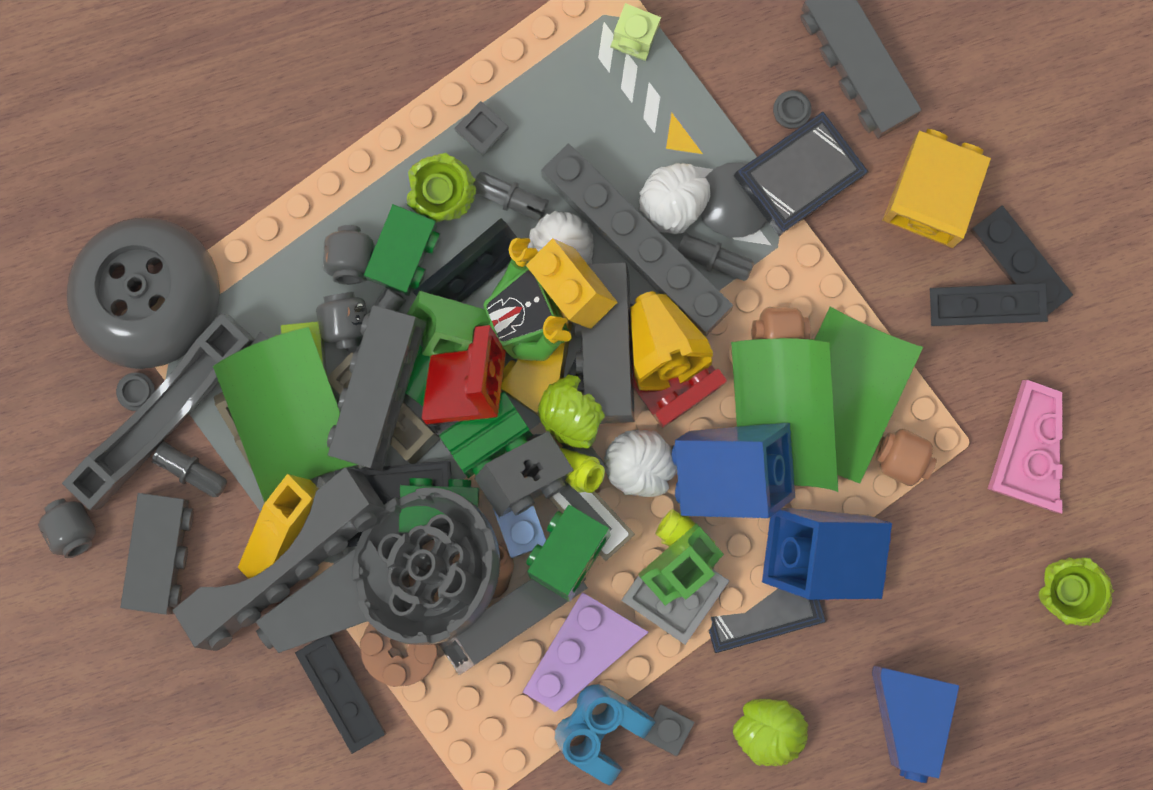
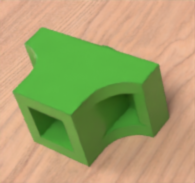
[407,291,490,357]
[638,523,724,606]

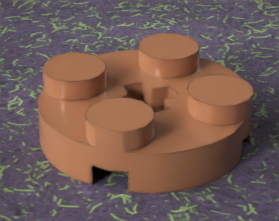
[360,623,438,687]

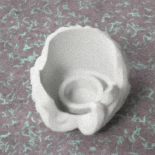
[639,163,710,234]
[528,211,594,264]
[604,430,677,497]

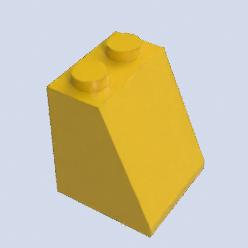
[882,129,991,248]

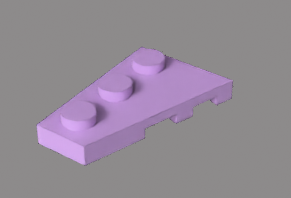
[523,592,649,712]

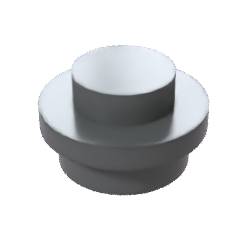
[773,90,811,129]
[116,373,155,411]

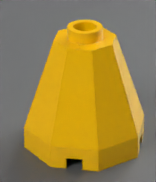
[630,291,713,391]

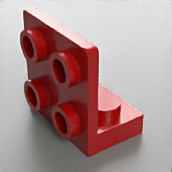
[422,325,506,424]
[632,355,727,429]

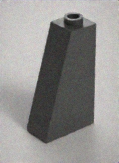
[256,540,393,653]
[438,577,588,675]

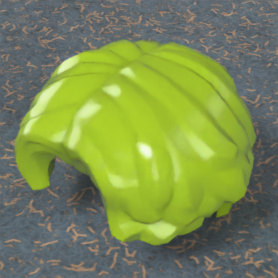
[407,153,476,222]
[538,375,605,448]
[1039,557,1114,626]
[733,699,808,766]

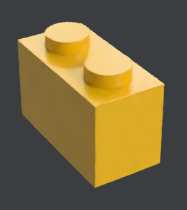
[526,238,618,329]

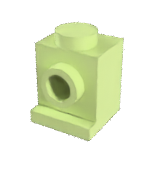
[610,3,661,61]

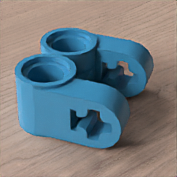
[555,684,656,786]

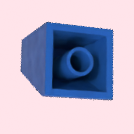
[672,423,795,518]
[762,507,892,600]
[872,666,959,783]

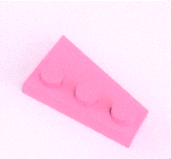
[988,380,1062,514]

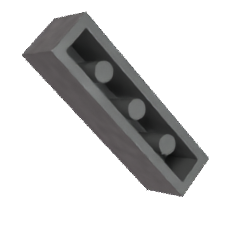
[800,0,921,139]
[575,262,635,424]
[327,305,427,471]

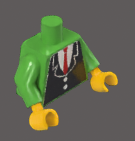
[473,238,572,361]

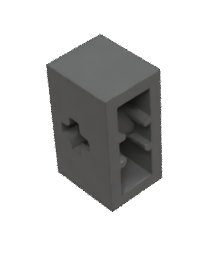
[474,431,573,518]

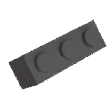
[120,493,194,615]

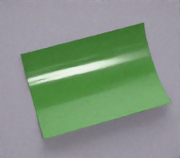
[815,306,923,484]
[213,327,358,503]
[731,338,838,492]

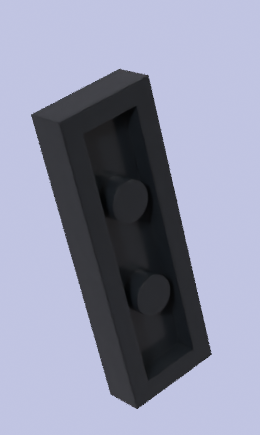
[970,205,1073,315]
[413,218,518,302]
[930,283,1048,326]
[295,635,386,754]

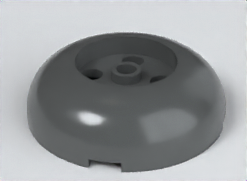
[67,217,220,369]
[352,487,500,645]

